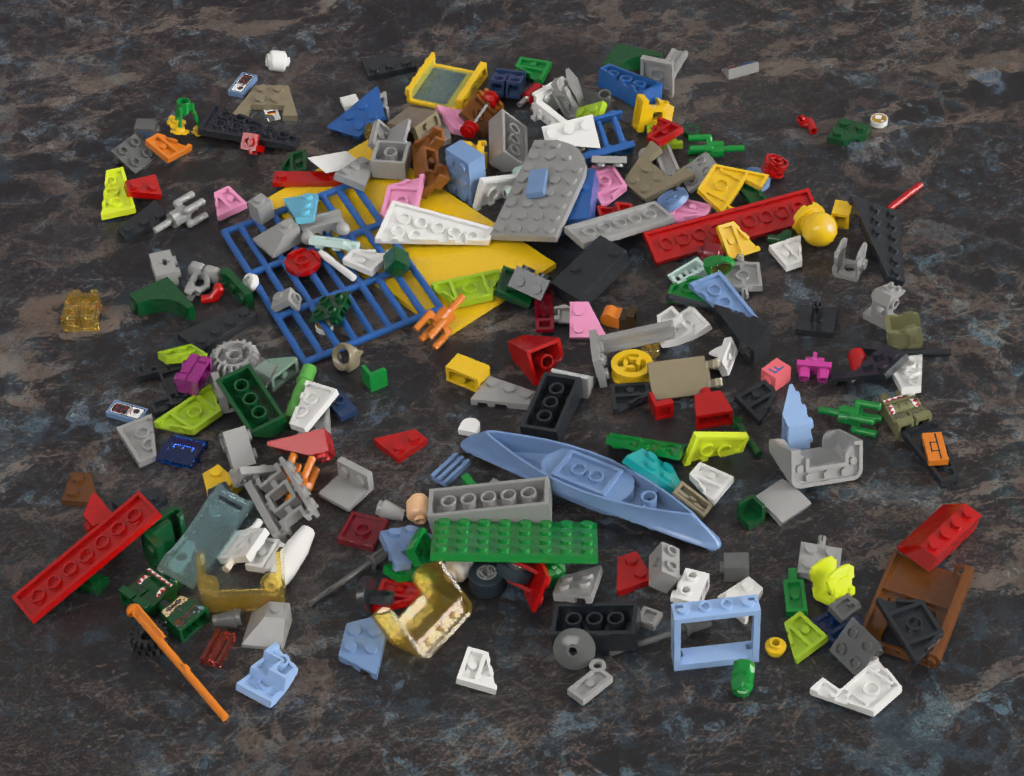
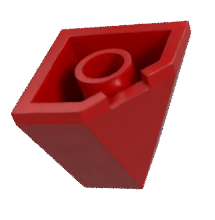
[507,335,564,386]

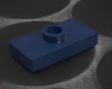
[330,388,358,422]

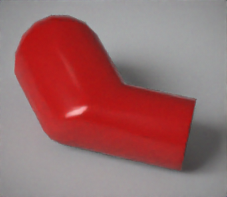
[796,115,818,135]

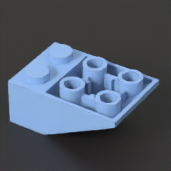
[781,384,814,450]

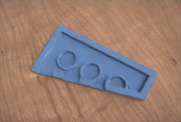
[688,271,757,317]

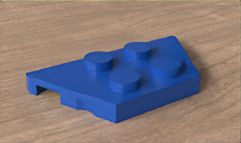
[327,86,386,140]

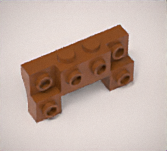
[411,126,450,199]

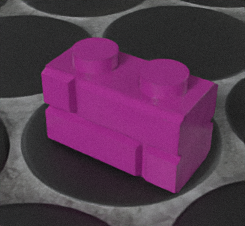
[174,353,213,396]

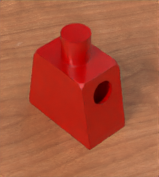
[694,387,733,430]

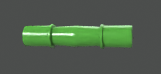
[284,363,317,426]

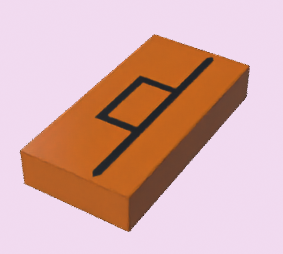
[921,432,949,466]

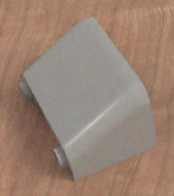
[769,429,863,489]

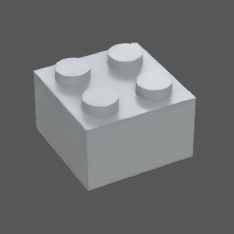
[370,140,412,180]

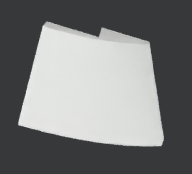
[657,306,712,348]

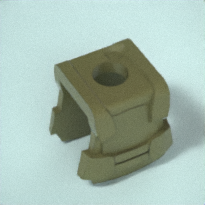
[884,310,923,350]

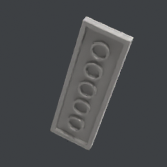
[564,201,675,249]

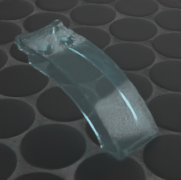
[156,483,254,589]

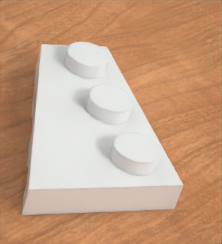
[541,115,600,148]
[472,173,519,211]
[289,380,339,433]

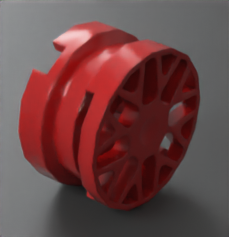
[761,153,788,179]

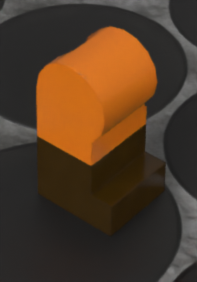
[600,305,637,330]

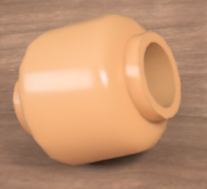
[406,493,429,525]

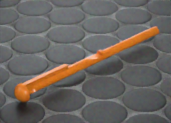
[126,603,229,721]

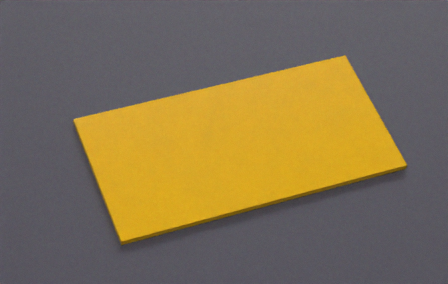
[268,140,556,336]

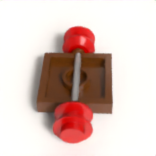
[458,90,500,139]

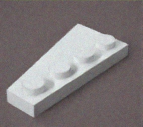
[891,354,922,396]

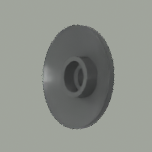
[553,628,596,670]

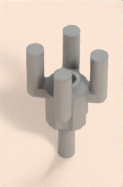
[152,190,209,234]

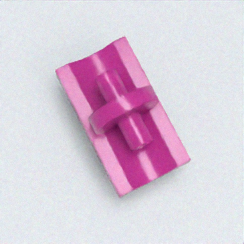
[797,352,832,383]

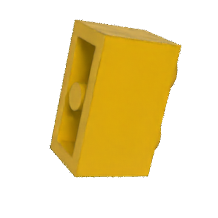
[445,353,490,392]

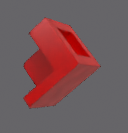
[648,392,674,421]

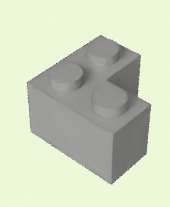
[218,426,258,469]

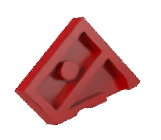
[124,174,162,200]

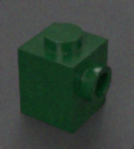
[383,245,410,278]

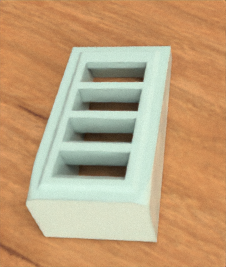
[667,257,708,284]

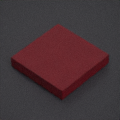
[336,511,390,552]

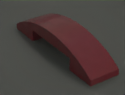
[534,285,554,333]

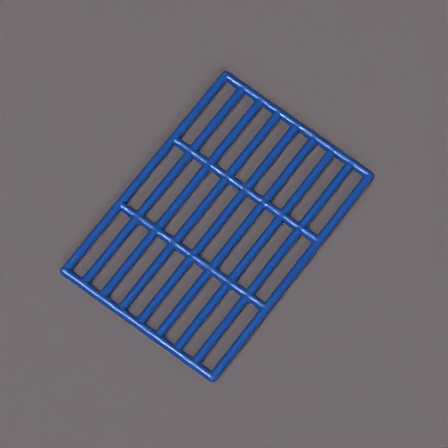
[221,184,443,365]

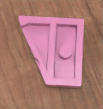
[670,199,713,223]

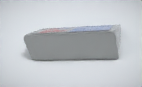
[722,61,759,80]

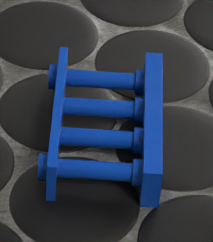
[582,110,636,165]

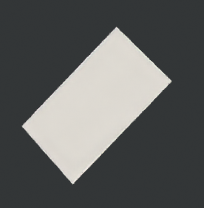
[308,151,356,173]

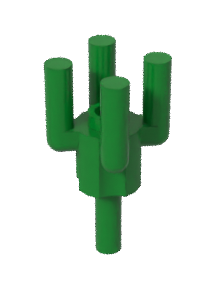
[687,134,745,163]
[818,399,884,438]

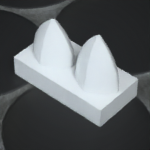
[709,337,738,377]

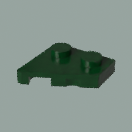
[281,148,309,171]

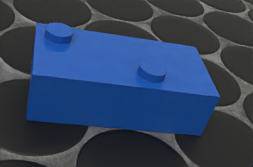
[560,168,599,236]

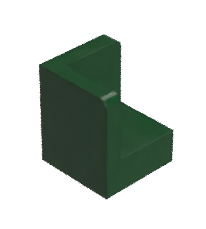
[736,494,766,531]

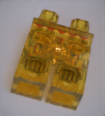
[61,289,102,332]

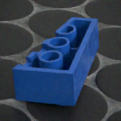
[597,63,663,108]

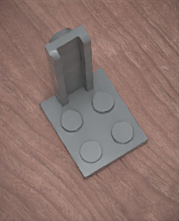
[640,48,688,98]
[589,320,676,388]

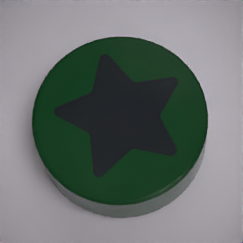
[683,124,700,138]

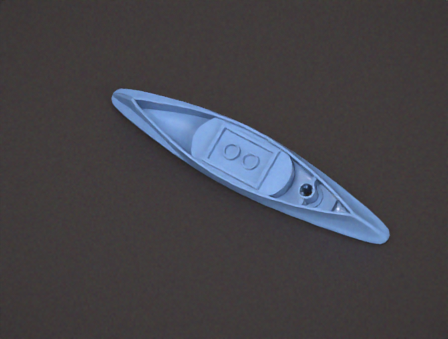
[460,430,722,551]

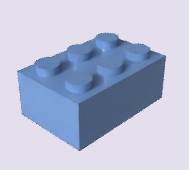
[445,140,486,206]

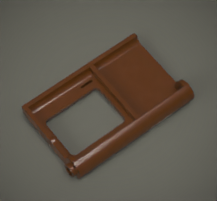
[862,549,974,668]

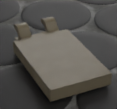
[647,356,723,401]

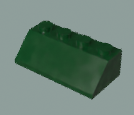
[216,363,288,438]

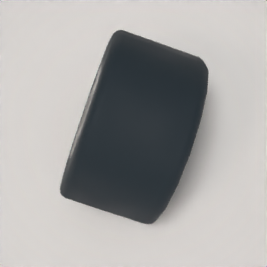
[468,562,506,599]

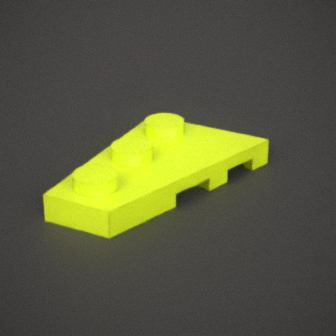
[682,431,749,466]

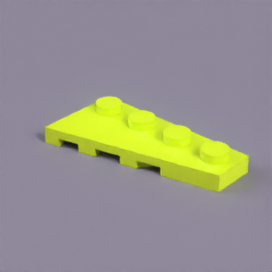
[101,167,136,220]

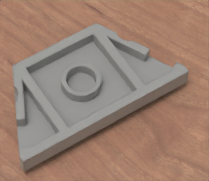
[552,565,603,604]

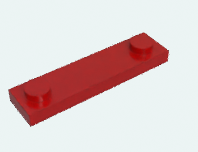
[272,171,343,187]

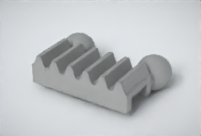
[638,144,680,177]
[299,209,350,245]

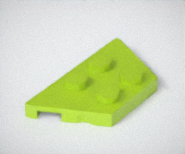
[431,269,500,308]
[154,384,222,436]

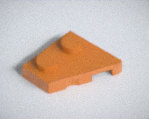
[145,133,193,164]

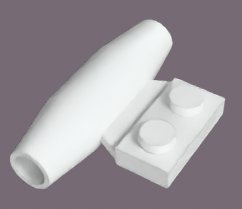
[245,525,315,594]

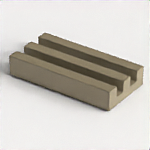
[671,480,713,521]

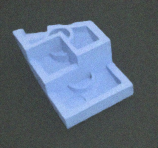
[236,642,298,708]

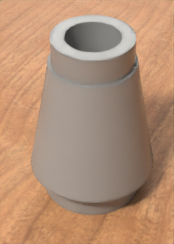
[375,499,406,521]

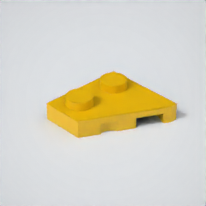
[716,221,761,260]
[202,464,243,496]

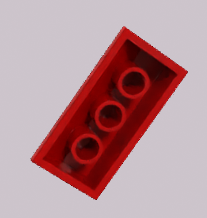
[896,503,982,573]

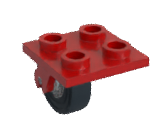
[496,562,551,613]

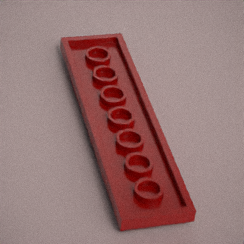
[11,491,163,624]

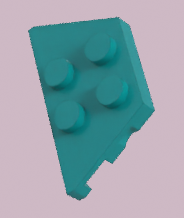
[622,448,686,494]

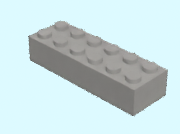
[427,476,552,534]

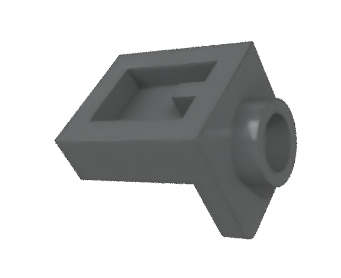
[828,593,862,624]

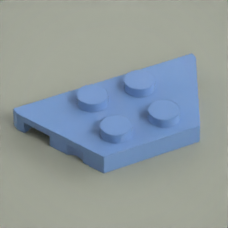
[338,612,392,679]

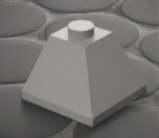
[253,218,302,259]
[241,601,292,651]

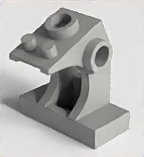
[863,282,905,330]

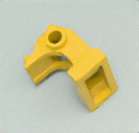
[631,94,674,132]

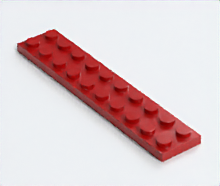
[643,188,815,266]

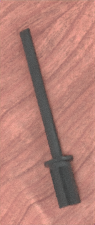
[307,547,389,607]
[609,620,712,656]

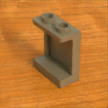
[386,107,442,140]

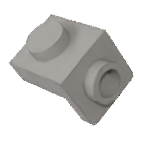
[271,287,302,312]

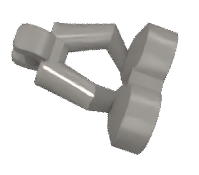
[184,261,222,302]

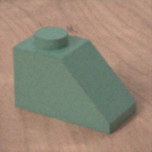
[255,356,299,392]

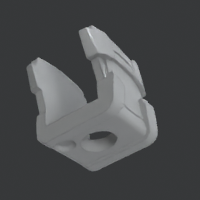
[832,237,868,282]

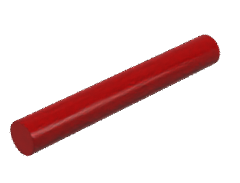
[886,182,923,209]

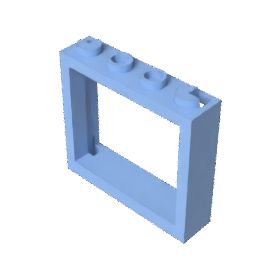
[671,594,761,671]

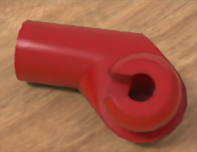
[201,283,225,304]

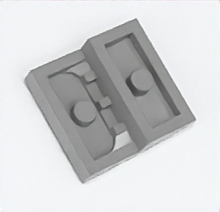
[566,68,585,107]
[756,479,811,526]

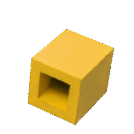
[831,200,853,229]

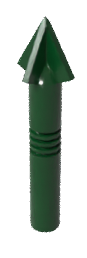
[733,416,763,457]

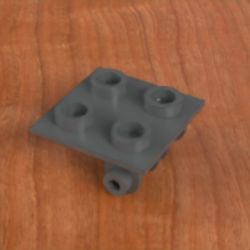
[111,133,159,174]
[829,617,884,676]

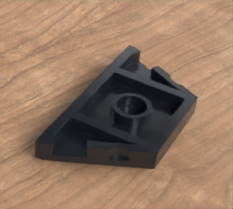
[875,597,944,666]

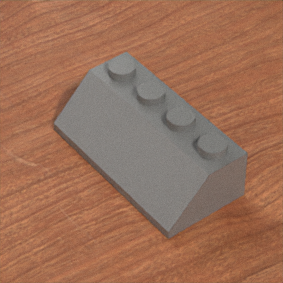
[489,109,528,172]

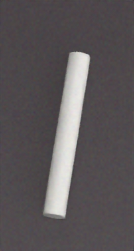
[318,249,357,281]

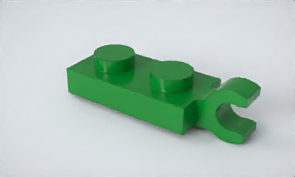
[783,568,808,617]

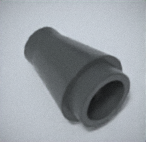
[212,607,245,628]

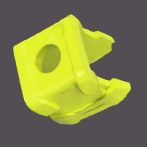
[809,556,855,605]

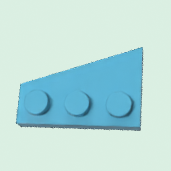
[283,193,319,224]

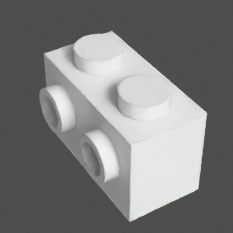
[670,568,710,611]

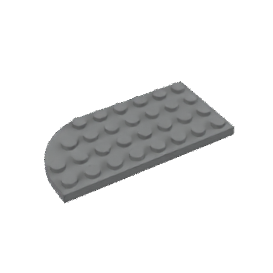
[489,140,587,242]

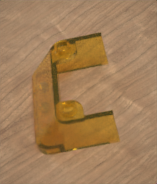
[196,547,286,612]

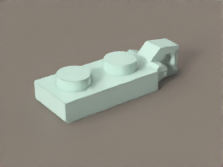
[309,235,360,253]

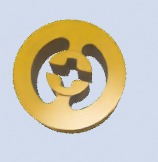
[611,349,653,384]

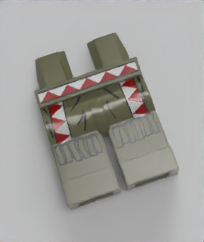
[879,389,932,439]

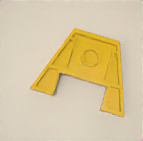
[697,164,769,212]

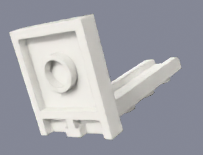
[531,76,585,152]

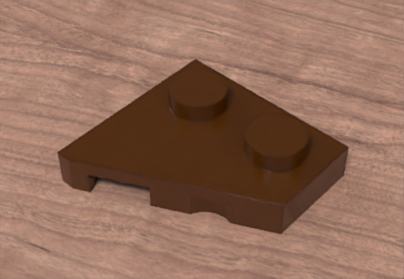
[61,472,96,507]

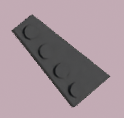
[901,419,959,487]

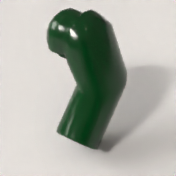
[767,229,793,244]

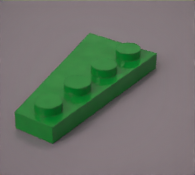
[606,433,687,461]

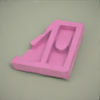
[435,105,464,136]
[214,186,248,222]
[570,302,605,340]

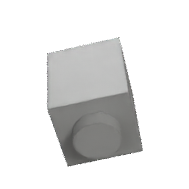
[247,193,275,225]

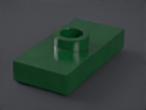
[739,183,767,204]

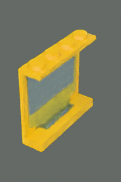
[405,52,488,109]

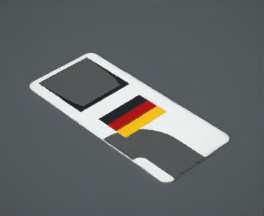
[264,110,281,122]

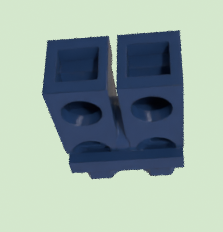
[489,68,526,99]

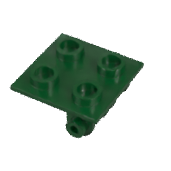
[308,291,352,327]

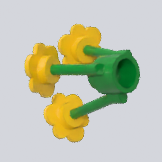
[167,98,201,137]

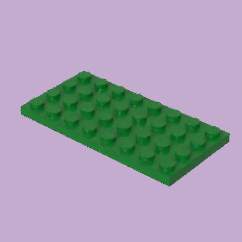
[430,518,598,564]

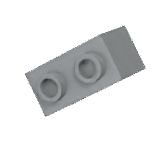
[149,249,181,286]
[649,541,680,594]

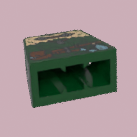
[159,595,211,644]

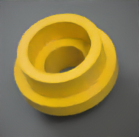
[765,637,786,657]

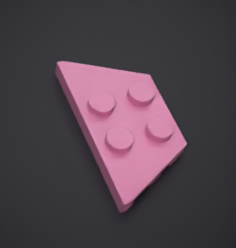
[587,165,627,206]
[380,174,426,220]

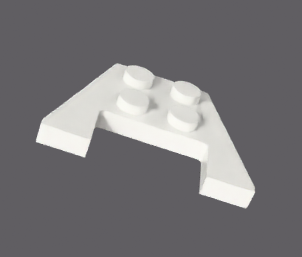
[810,656,902,717]

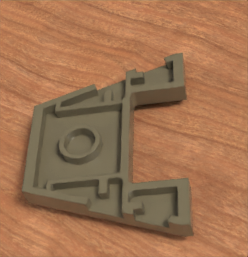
[233,84,298,121]
[624,140,696,203]

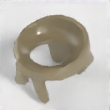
[332,342,363,372]

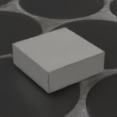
[640,606,663,631]

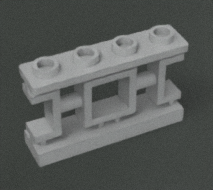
[244,456,320,544]

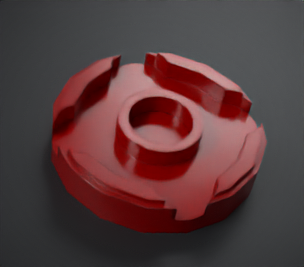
[284,248,321,277]

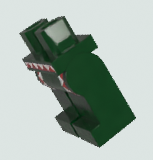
[118,565,183,618]

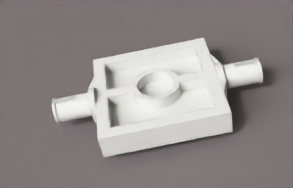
[217,518,270,573]

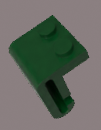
[140,506,189,570]

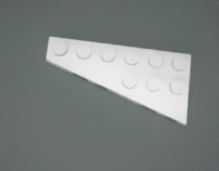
[375,200,493,245]

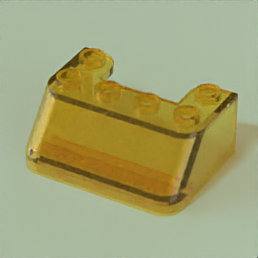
[371,560,472,659]

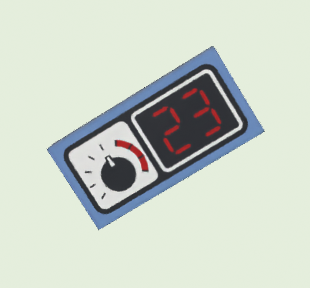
[228,72,258,98]
[106,400,149,423]

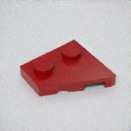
[647,116,684,147]
[374,429,428,463]
[616,551,649,597]
[371,578,423,613]

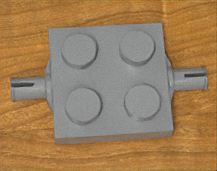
[724,253,763,300]
[797,535,842,590]

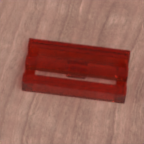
[200,628,237,668]

